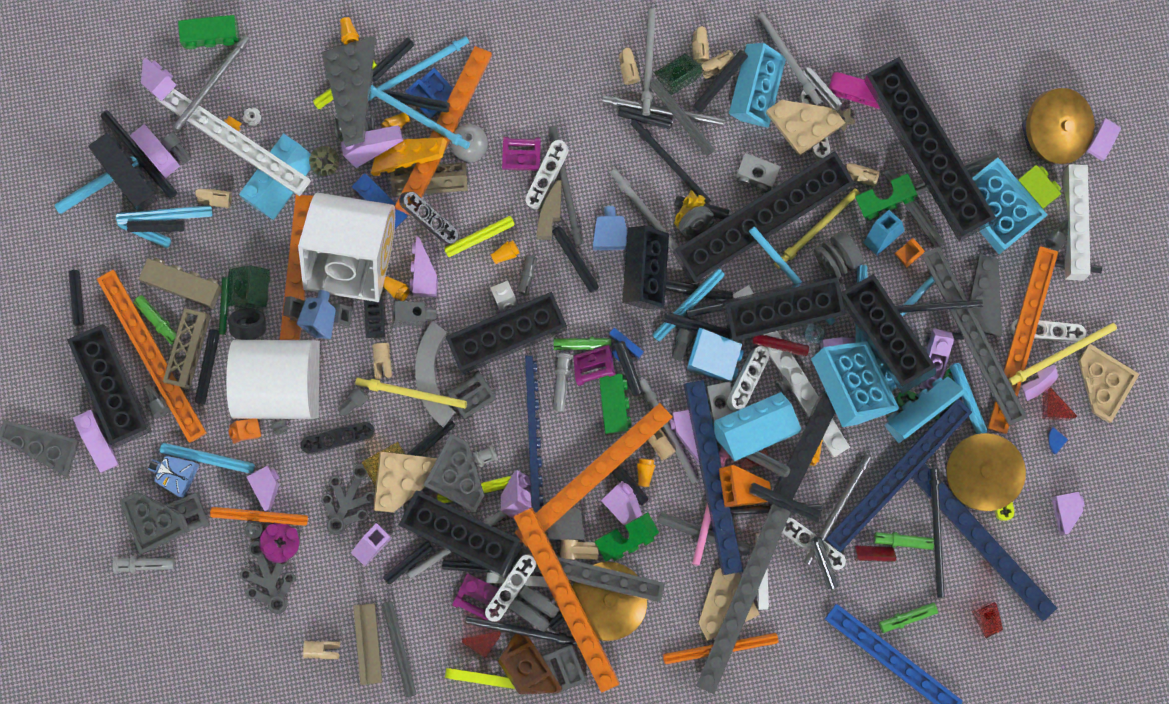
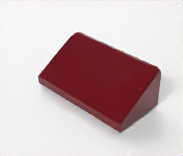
[854,545,896,562]

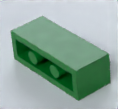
[178,15,239,50]
[599,374,632,435]

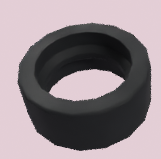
[228,308,266,340]

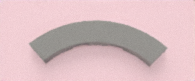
[415,321,456,427]

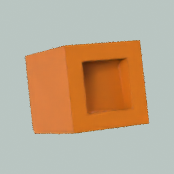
[895,238,925,268]

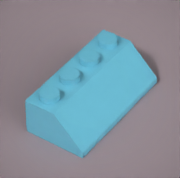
[729,43,786,127]
[239,133,311,221]
[884,377,966,444]
[714,392,801,461]

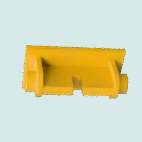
[674,191,705,229]

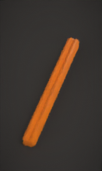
[663,633,779,664]

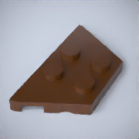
[498,626,562,694]

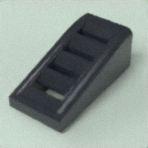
[364,297,385,338]

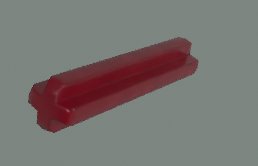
[753,334,809,356]

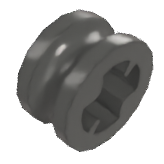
[775,376,793,395]
[269,420,289,436]

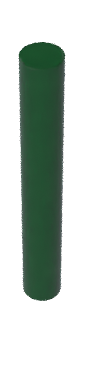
[219,277,230,335]

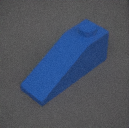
[351,173,408,230]

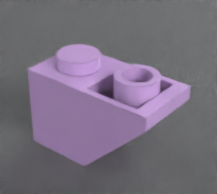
[141,58,176,101]
[501,470,531,519]
[351,523,392,566]

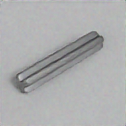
[803,67,842,111]

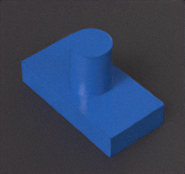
[609,328,644,361]

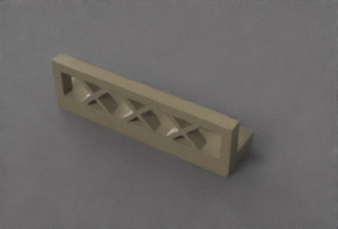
[390,162,468,196]
[163,308,211,390]
[353,603,383,685]

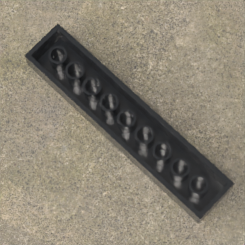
[864,56,996,242]
[672,151,855,283]

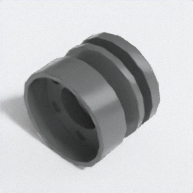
[814,230,864,280]

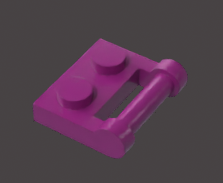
[502,136,541,171]
[573,345,615,386]
[452,574,502,620]

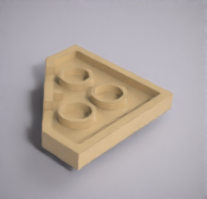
[766,100,845,157]
[1078,344,1140,423]
[373,452,438,512]
[698,568,760,641]

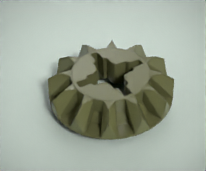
[309,146,340,176]

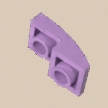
[1087,118,1121,161]
[1022,365,1058,401]

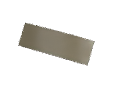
[537,180,562,240]

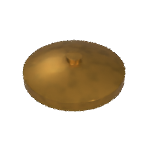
[1026,88,1095,164]
[946,433,1026,511]
[572,562,647,641]

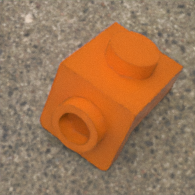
[228,419,261,444]

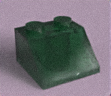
[228,265,270,309]

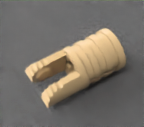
[692,26,710,63]
[619,47,640,85]
[701,50,734,79]
[845,163,880,187]
[195,189,232,208]
[372,343,392,380]
[648,429,676,461]
[303,641,341,660]

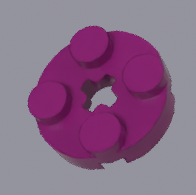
[259,523,300,563]

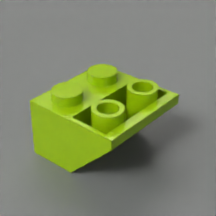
[1018,165,1061,209]

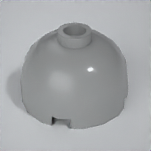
[451,124,488,163]

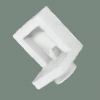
[490,281,518,313]

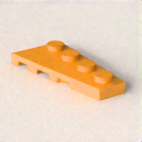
[370,137,447,177]

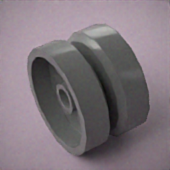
[509,585,560,632]

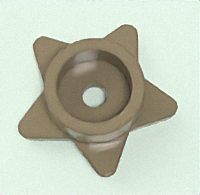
[837,108,855,131]

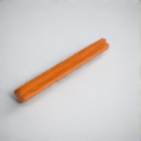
[210,507,308,526]

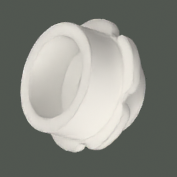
[243,108,261,126]

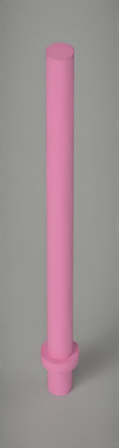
[692,445,729,566]

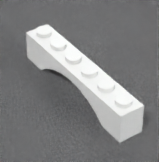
[1063,164,1090,281]

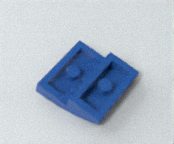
[405,68,453,119]

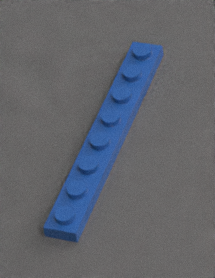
[824,603,963,704]

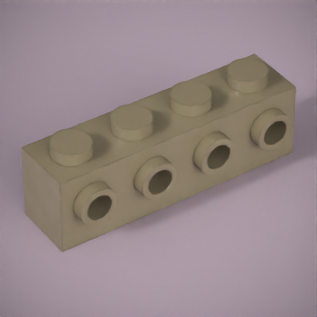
[139,258,221,309]

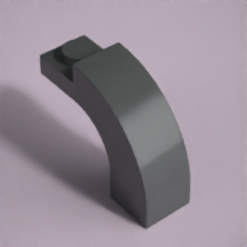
[283,296,352,327]

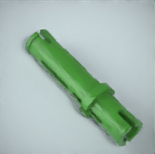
[133,295,177,345]
[554,336,611,351]
[874,532,934,550]
[879,602,938,634]

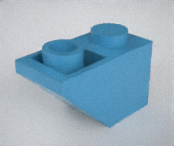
[864,210,905,256]

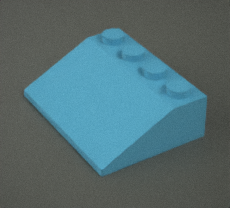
[973,158,1047,255]
[811,341,899,427]

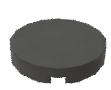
[679,206,714,240]

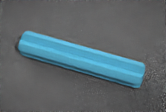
[117,224,171,248]

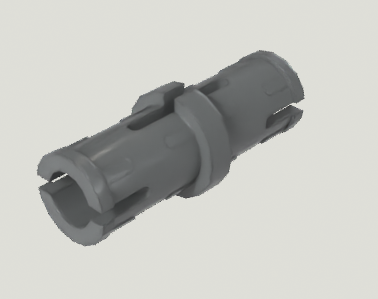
[517,255,538,295]

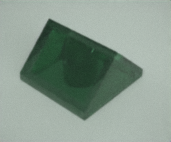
[654,53,703,96]

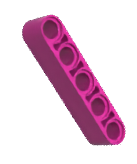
[828,72,880,109]

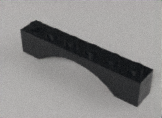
[773,391,835,500]

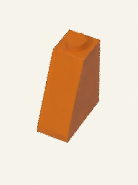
[719,465,771,507]

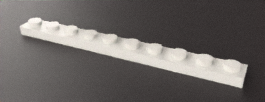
[156,88,311,196]
[733,285,850,458]

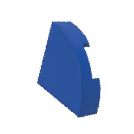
[1048,427,1068,455]

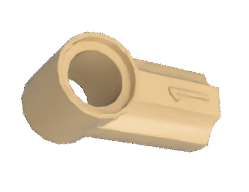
[560,540,598,560]

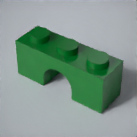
[855,173,917,220]
[594,512,659,562]

